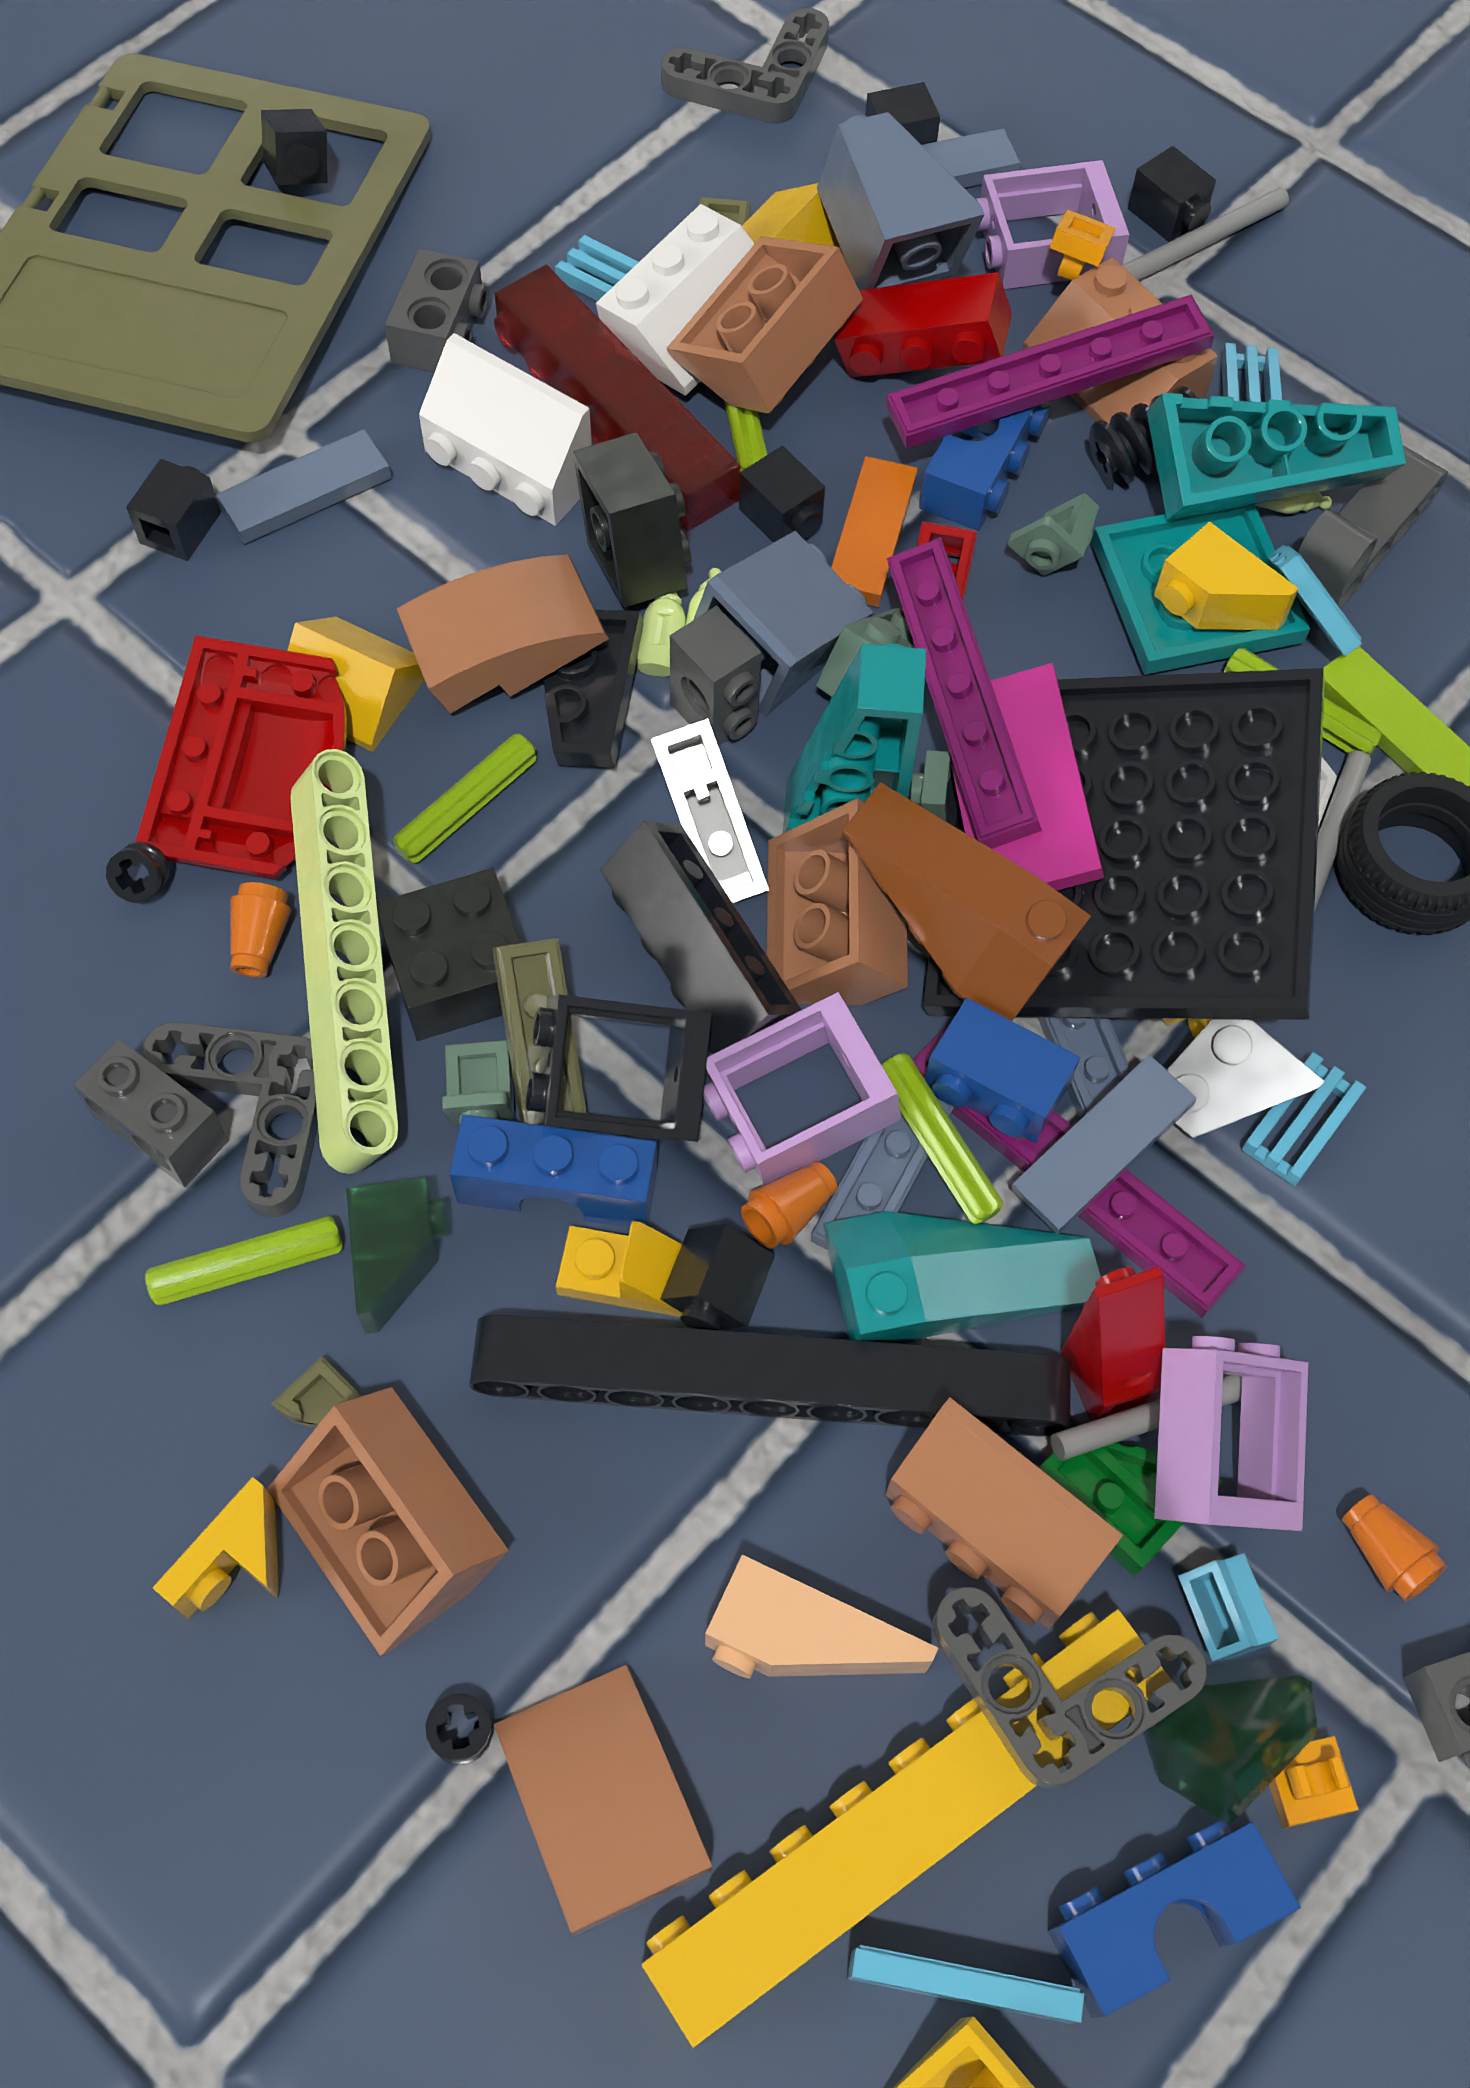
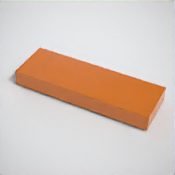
[831,456,918,607]

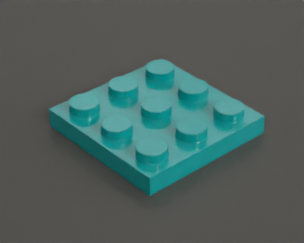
[1091,504,1310,675]

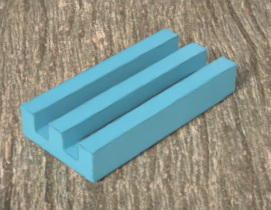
[555,235,639,301]
[1221,343,1282,402]
[1267,545,1362,656]
[1241,1052,1367,1187]

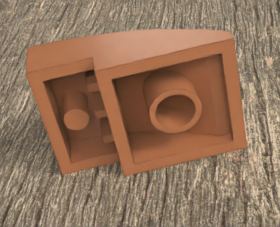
[396,554,609,714]
[494,1665,712,1936]

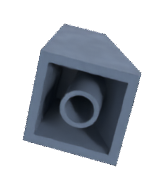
[817,112,985,290]
[693,531,874,717]

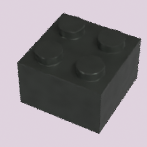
[572,432,691,608]
[377,868,520,1041]

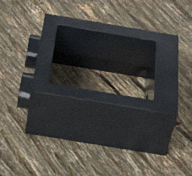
[526,994,712,1142]

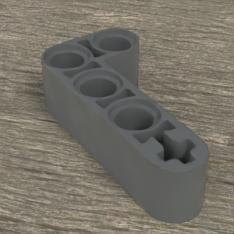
[1298,445,1448,609]

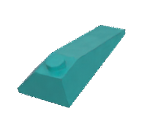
[823,1211,1101,1343]

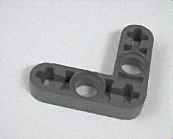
[661,8,829,124]
[143,1022,318,1218]
[933,1587,1207,1789]

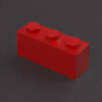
[834,272,1012,378]

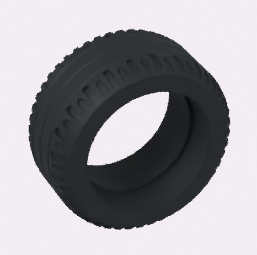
[1337,772,1470,935]

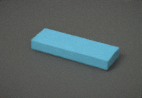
[847,1945,1084,2024]

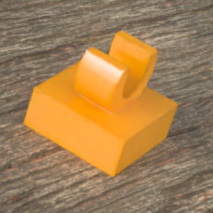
[1049,209,1116,280]
[1260,1736,1359,1829]

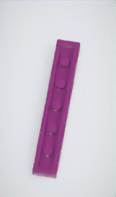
[886,294,1214,449]
[886,537,1042,849]
[913,1025,1246,1318]

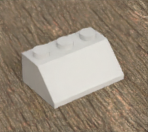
[596,204,755,396]
[419,333,592,526]

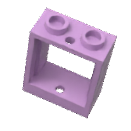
[976,160,1130,289]
[703,992,902,1185]
[1154,1336,1309,1531]

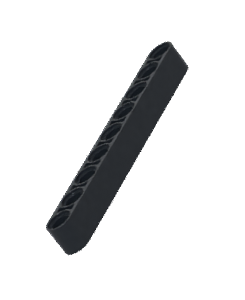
[469,1315,1071,1437]

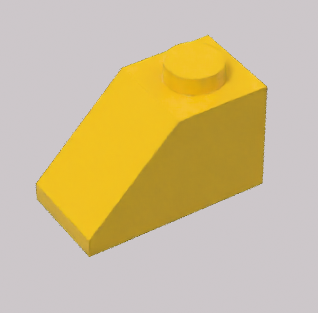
[1154,521,1299,630]

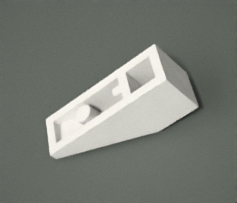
[651,719,769,903]

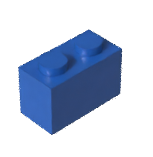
[925,997,1080,1143]

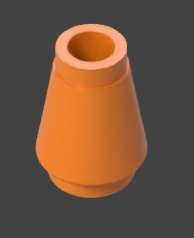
[230,882,292,978]
[741,1161,838,1249]
[1342,1494,1448,1602]

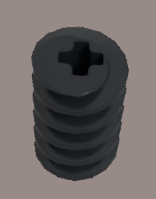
[1089,386,1198,491]

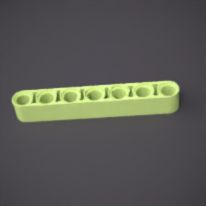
[291,749,398,1174]

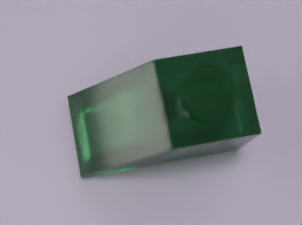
[346,1177,448,1334]
[1150,1675,1318,1826]

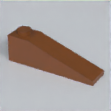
[842,782,1091,1021]

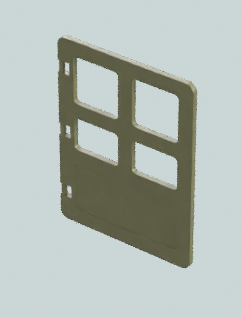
[0,54,431,442]

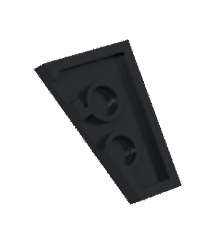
[543,610,643,768]

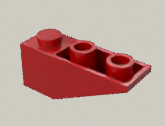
[1060,1266,1165,1422]

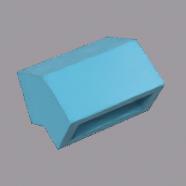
[1178,1553,1280,1662]

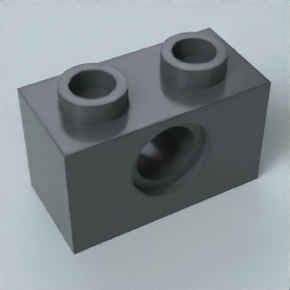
[669,606,761,746]

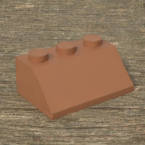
[666,236,863,414]
[1023,257,1218,424]
[767,798,908,1006]
[267,1387,509,1656]
[885,1397,1123,1629]

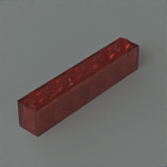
[494,264,740,532]

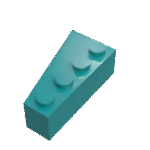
[1147,393,1406,521]
[782,643,927,834]

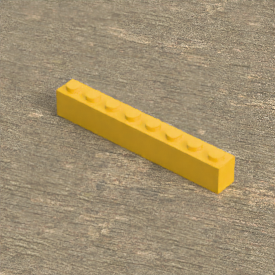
[641,1609,1172,2048]

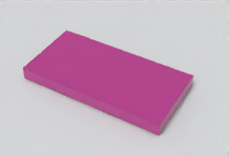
[946,663,1105,890]

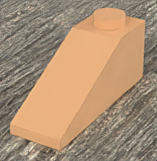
[705,1555,938,1679]

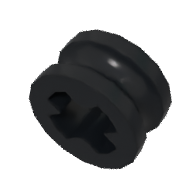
[106,841,170,903]
[426,1693,493,1765]

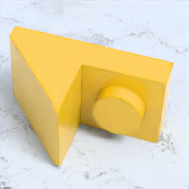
[556,1221,682,1317]
[153,1477,279,1619]

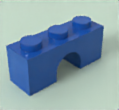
[919,403,1051,531]
[449,1114,658,1228]
[1048,1818,1301,2018]

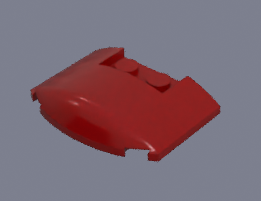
[136,635,347,879]

